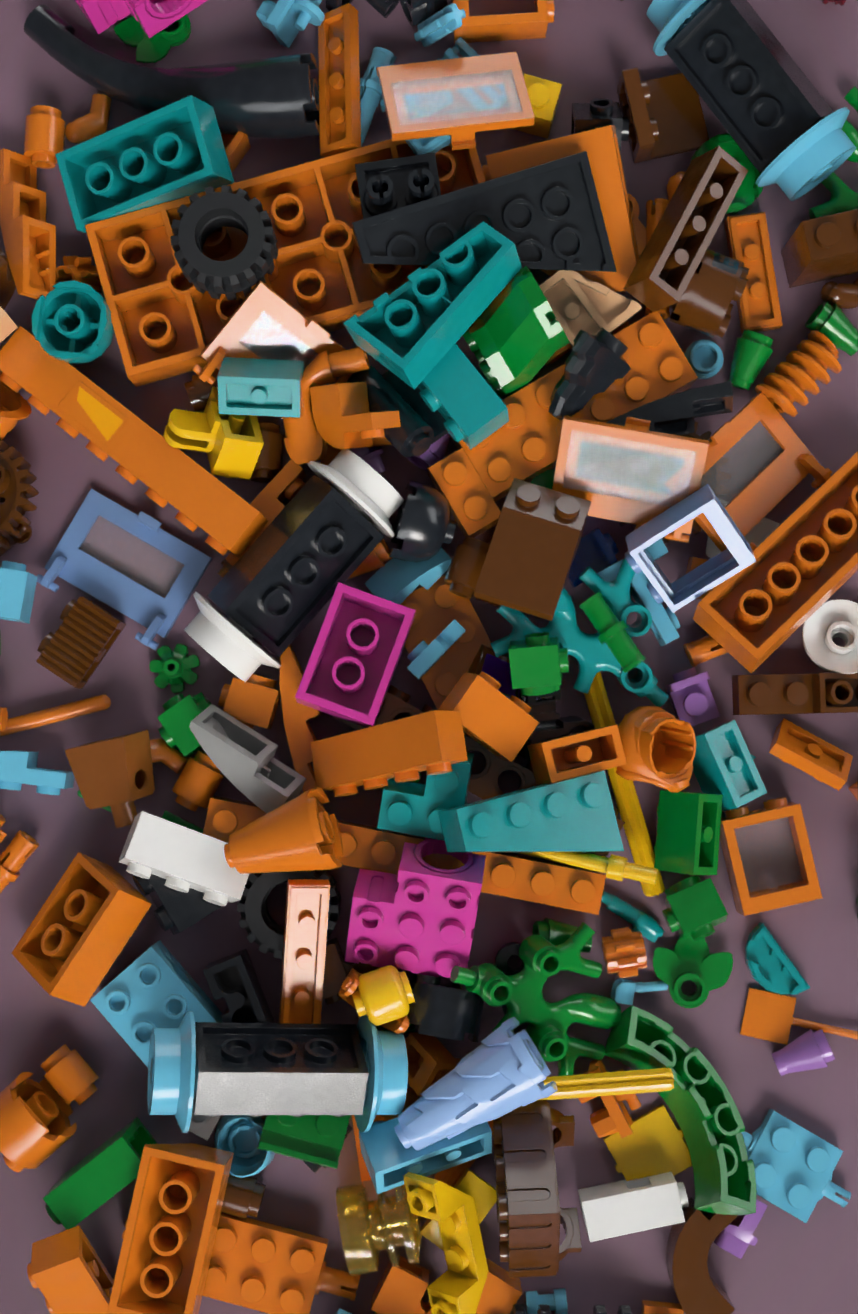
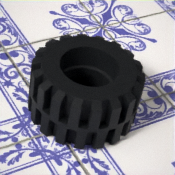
[170,185,278,300]
[237,870,341,959]

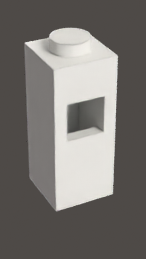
[578,1172,689,1242]

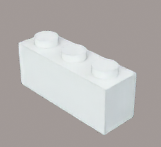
[118,811,249,906]

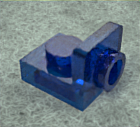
[567,527,619,588]

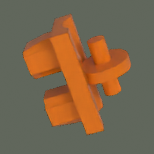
[578,1059,641,1138]

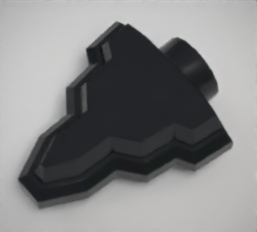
[548,327,631,420]

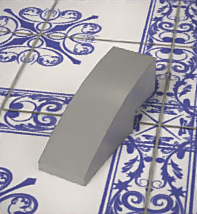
[189,704,306,813]

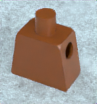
[65,730,155,828]

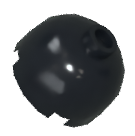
[389,480,456,562]

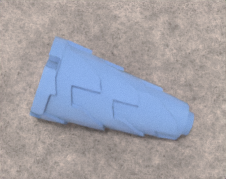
[394,1017,558,1151]

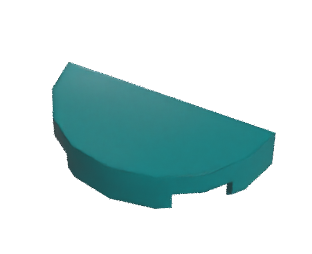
[745,922,810,995]

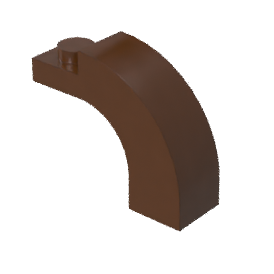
[666,1197,738,1314]

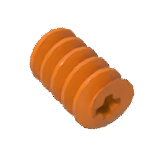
[755,330,842,417]

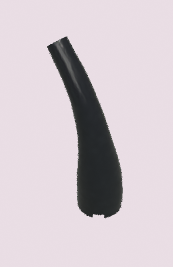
[24,4,320,139]

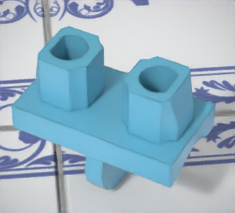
[256,0,325,48]

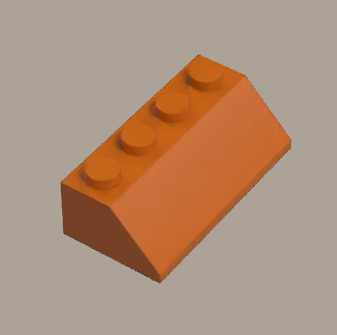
[107,1143,234,1314]

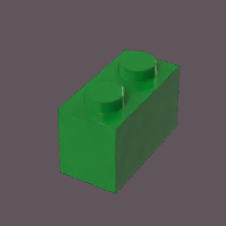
[654,790,723,875]

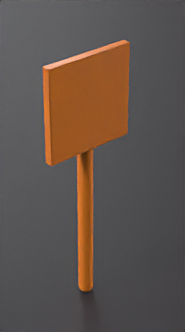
[740,987,858,1045]

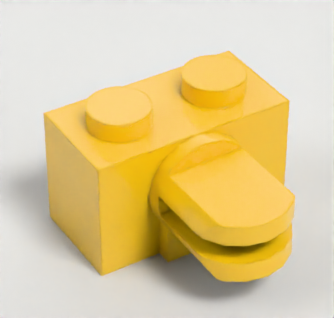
[163,386,264,480]

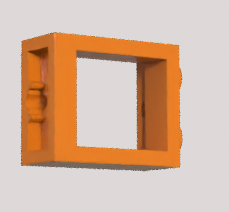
[451,0,554,44]

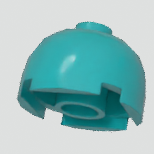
[32,280,115,364]

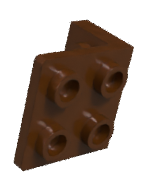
[617,67,709,164]

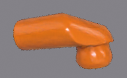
[150,738,189,774]

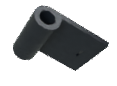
[347,366,497,457]

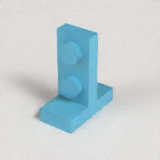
[597,539,680,647]

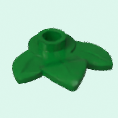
[114,14,191,63]
[653,936,733,1008]

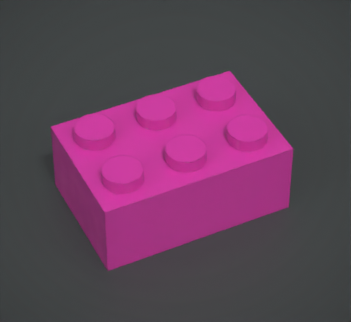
[295,582,416,728]

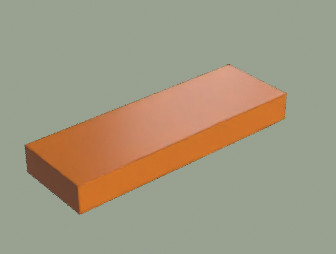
[724,212,783,333]

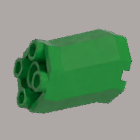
[463,266,570,398]

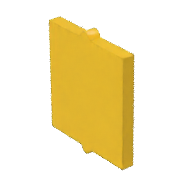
[603,1104,692,1181]

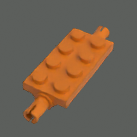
[122,1213,361,1314]

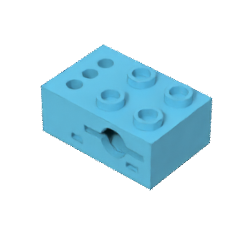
[90,940,223,1067]

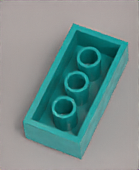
[55,95,235,233]

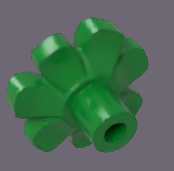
[149,644,200,694]

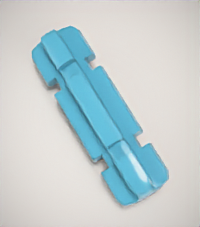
[414,3,466,47]

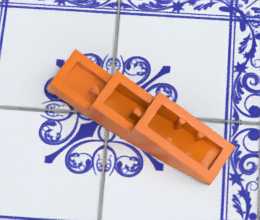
[0,148,56,300]
[279,644,323,792]

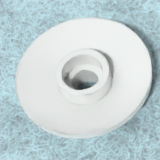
[802,599,858,674]

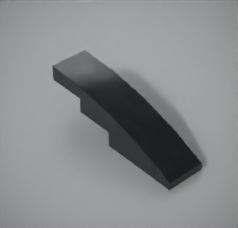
[578,381,733,465]

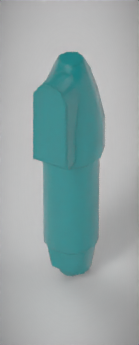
[601,891,664,943]

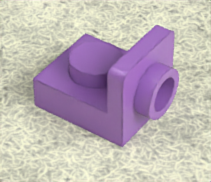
[665,667,720,726]

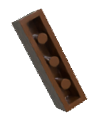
[624,146,748,312]

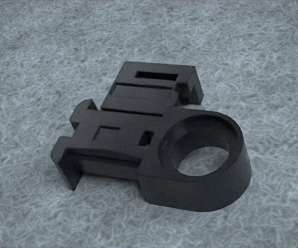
[518,689,596,761]

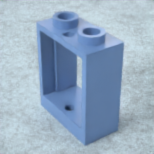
[624,484,757,613]

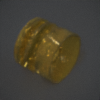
[336,1182,422,1276]

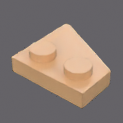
[539,270,642,346]

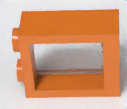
[720,797,823,916]

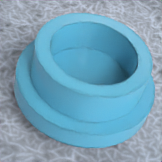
[684,339,724,379]

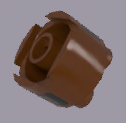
[669,248,749,338]

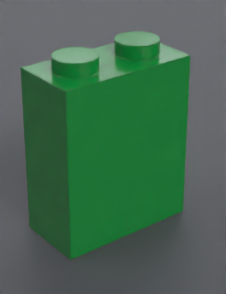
[43,1117,158,1230]

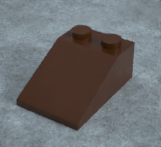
[474,478,591,621]

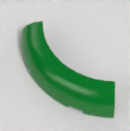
[605,1005,757,1215]

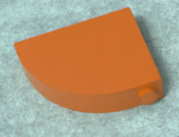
[482,125,640,292]

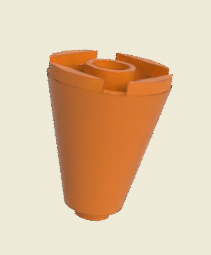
[224,787,343,874]

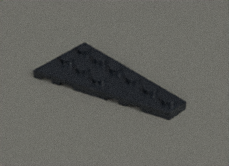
[351,151,617,272]

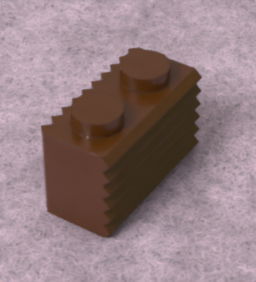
[36,596,126,689]

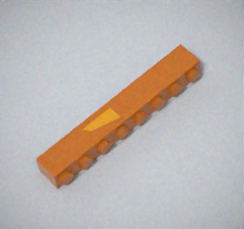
[0,326,268,558]

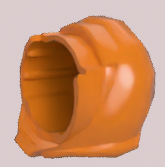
[616,706,697,793]

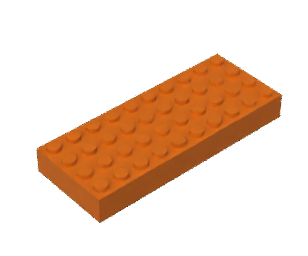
[85,139,486,387]

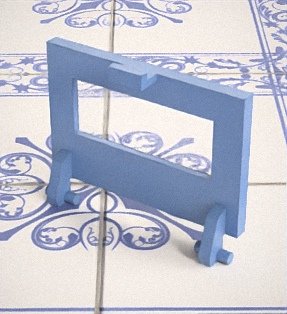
[37,488,212,650]

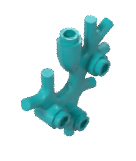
[490,559,669,707]

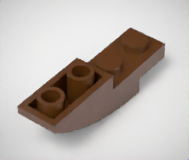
[732,673,858,715]

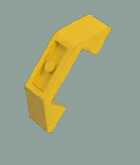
[403,1172,489,1314]

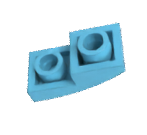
[365,547,452,604]

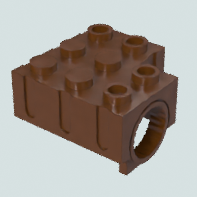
[493,1100,582,1278]

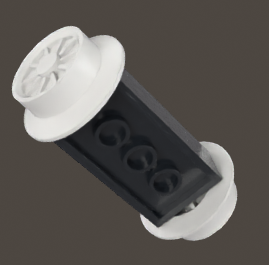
[184,449,404,682]

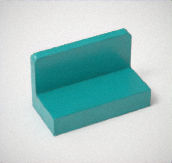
[217,357,304,418]
[693,720,768,811]

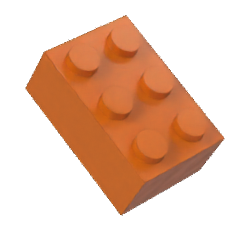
[11,852,152,1007]

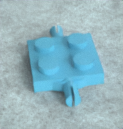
[742,1109,851,1223]

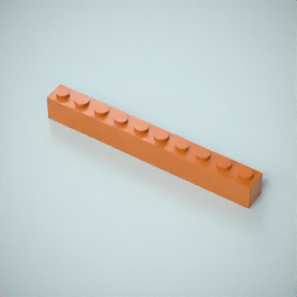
[203,796,606,915]

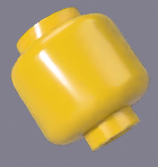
[352,965,415,1026]

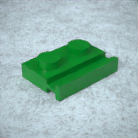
[257,1115,350,1169]

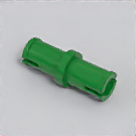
[579,592,646,673]

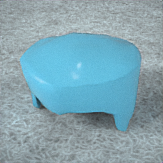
[214,1115,276,1178]

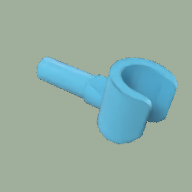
[611,978,668,1005]

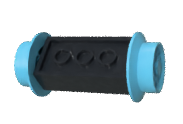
[646,0,856,201]
[147,1011,408,1133]

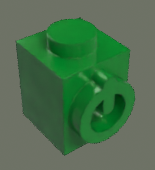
[508,632,569,696]
[157,692,212,757]
[662,875,728,941]

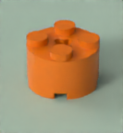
[0,1072,77,1173]

